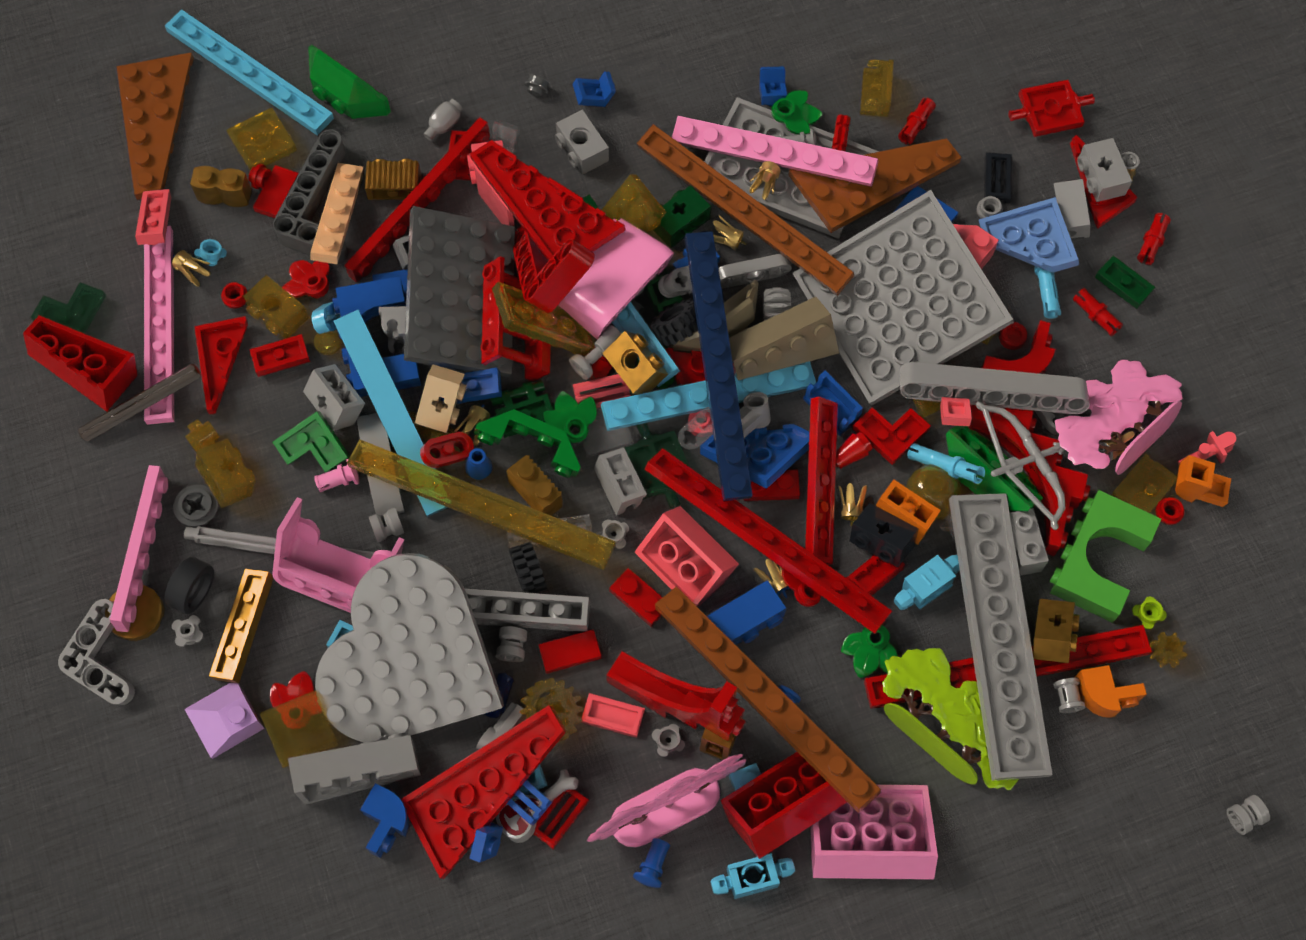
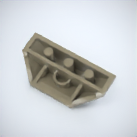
[668,279,759,353]

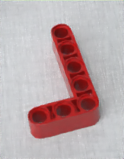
[513,226,595,314]

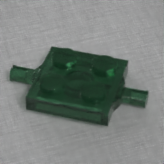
[624,423,689,509]

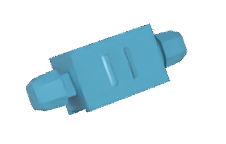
[894,555,960,610]
[710,853,795,899]

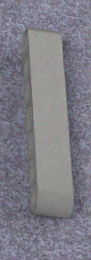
[899,362,1090,414]

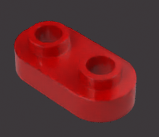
[420,432,474,468]

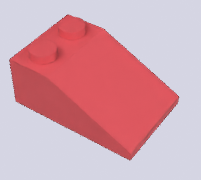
[467,140,515,226]

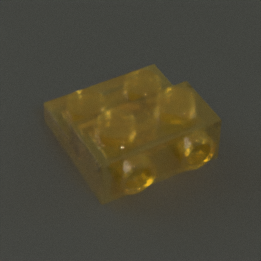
[602,174,666,234]

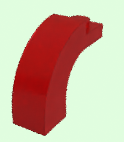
[981,320,1056,374]

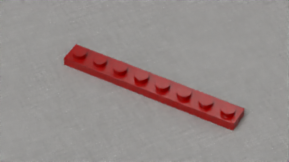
[345,117,490,282]

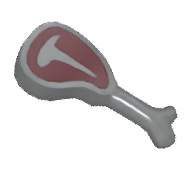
[496,769,579,843]

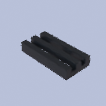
[984,152,1012,203]

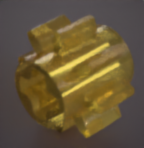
[185,419,220,454]
[1150,632,1188,668]

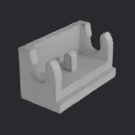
[1054,179,1090,238]
[379,306,406,355]
[594,447,647,516]

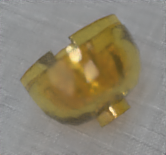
[906,465,961,520]

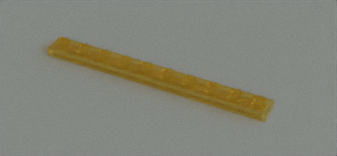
[347,440,616,570]

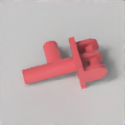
[1177,431,1236,465]

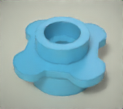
[194,239,227,266]

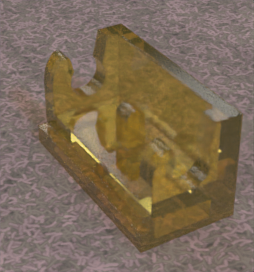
[860,59,894,117]

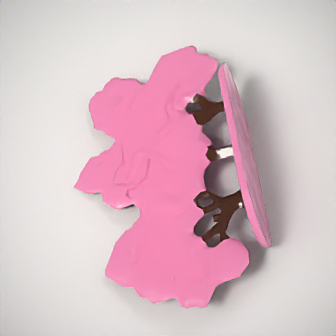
[1055,360,1183,475]
[587,754,746,848]

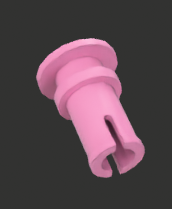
[314,458,359,493]

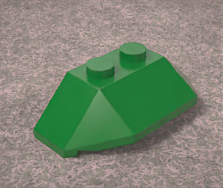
[308,44,391,119]
[946,426,1043,511]

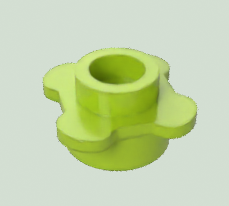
[1132,596,1167,630]

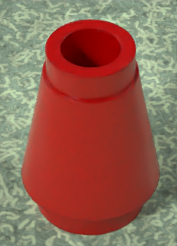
[836,432,873,469]

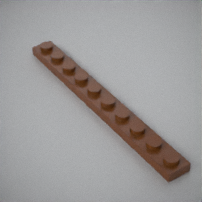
[637,124,854,296]
[655,586,881,813]

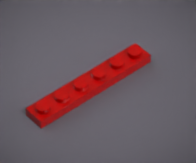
[805,397,838,565]

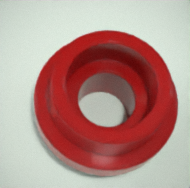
[248,163,271,189]
[221,282,249,309]
[1155,497,1184,525]

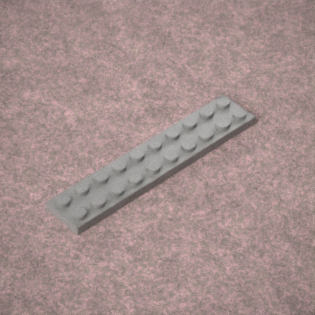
[949,494,1053,781]

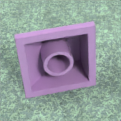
[185,682,264,759]

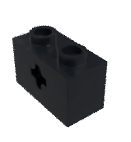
[849,503,919,568]

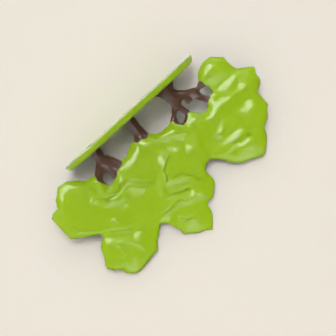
[882,648,1019,790]

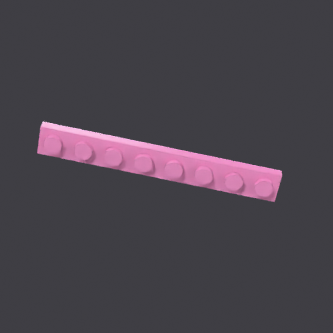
[672,116,879,187]
[144,226,175,425]

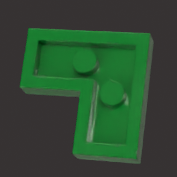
[272,411,350,473]

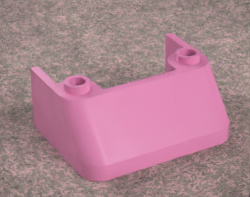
[272,497,404,613]

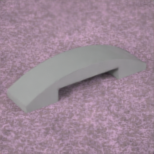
[357,413,404,515]

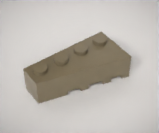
[729,297,839,380]

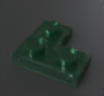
[30,282,106,334]

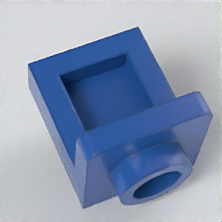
[759,66,787,106]
[572,71,616,107]
[470,823,503,863]

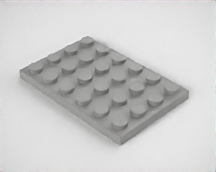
[704,97,879,239]

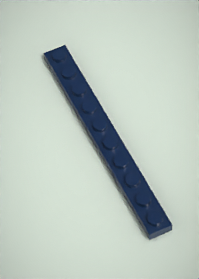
[685,231,753,501]

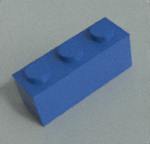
[707,580,786,645]

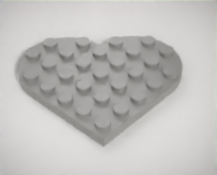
[315,553,504,742]

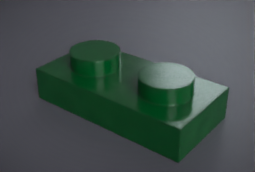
[1095,255,1155,309]

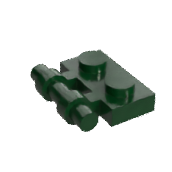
[490,380,553,438]

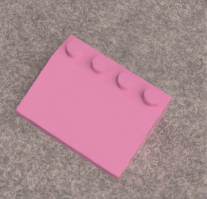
[810,785,938,879]

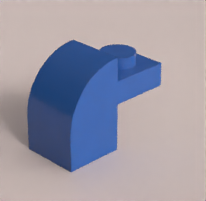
[360,783,410,858]

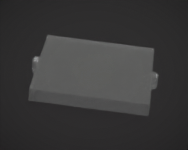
[578,408,633,457]

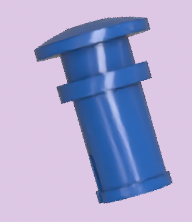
[633,838,670,888]

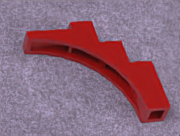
[968,405,1090,556]
[606,651,746,742]

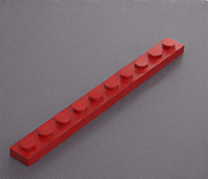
[645,448,892,634]
[864,625,1152,709]

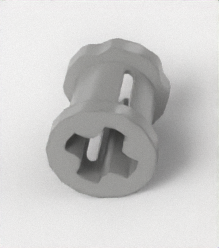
[1053,678,1086,713]

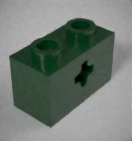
[650,185,711,248]

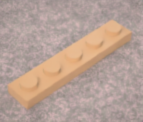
[310,163,363,264]

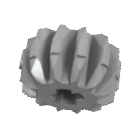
[762,287,792,322]

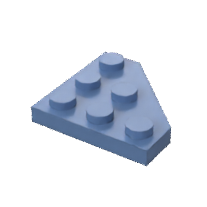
[979,197,1079,273]

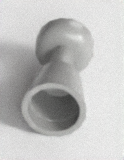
[569,325,621,380]

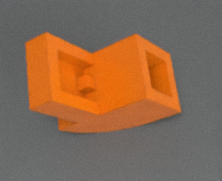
[1175,455,1231,507]
[1074,665,1147,718]

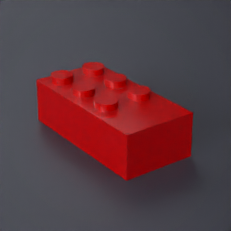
[720,752,847,859]

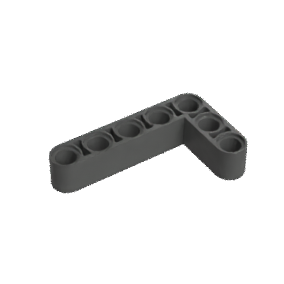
[273,129,349,264]

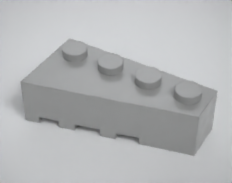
[288,733,421,805]

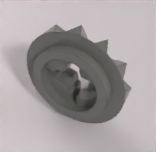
[173,485,220,528]

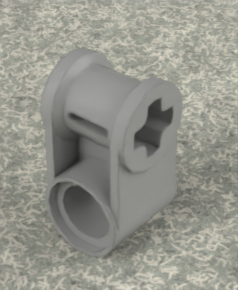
[658,265,693,298]

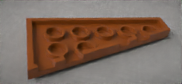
[116,52,194,200]
[788,138,962,233]

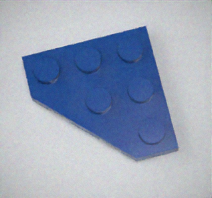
[700,424,810,489]

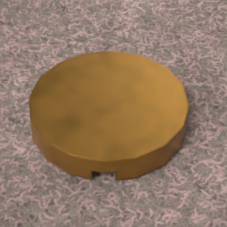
[105,585,165,641]

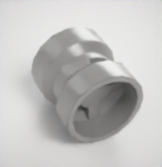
[369,508,404,542]
[496,626,528,662]
[1227,795,1270,835]

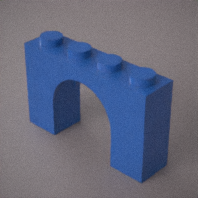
[332,276,421,397]

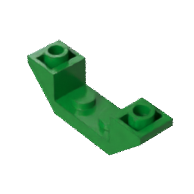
[474,409,581,478]

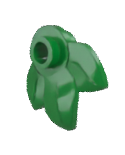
[771,90,823,135]
[543,391,597,443]
[841,625,897,678]

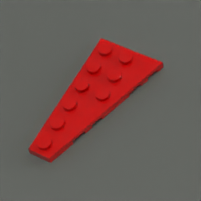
[469,140,626,261]
[400,705,566,879]

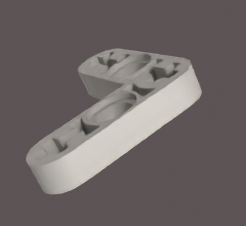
[58,599,135,705]

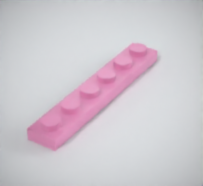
[110,465,168,632]

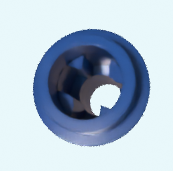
[465,448,493,480]

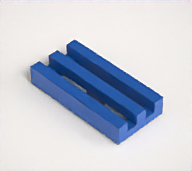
[507,780,552,826]

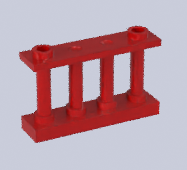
[481,256,551,381]

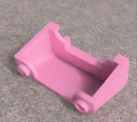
[559,218,674,340]

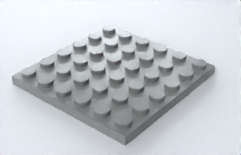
[792,190,1014,406]

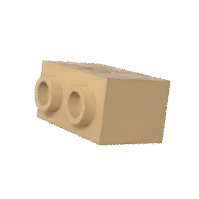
[415,364,467,433]

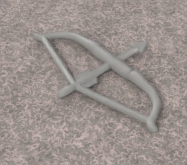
[976,401,1066,530]

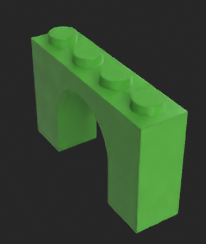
[1049,490,1161,623]

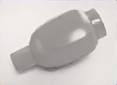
[423,99,463,141]

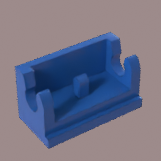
[803,370,863,436]

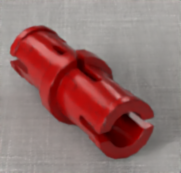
[898,97,936,145]
[1137,213,1171,265]
[1073,288,1123,336]

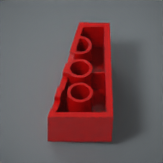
[23,315,137,412]

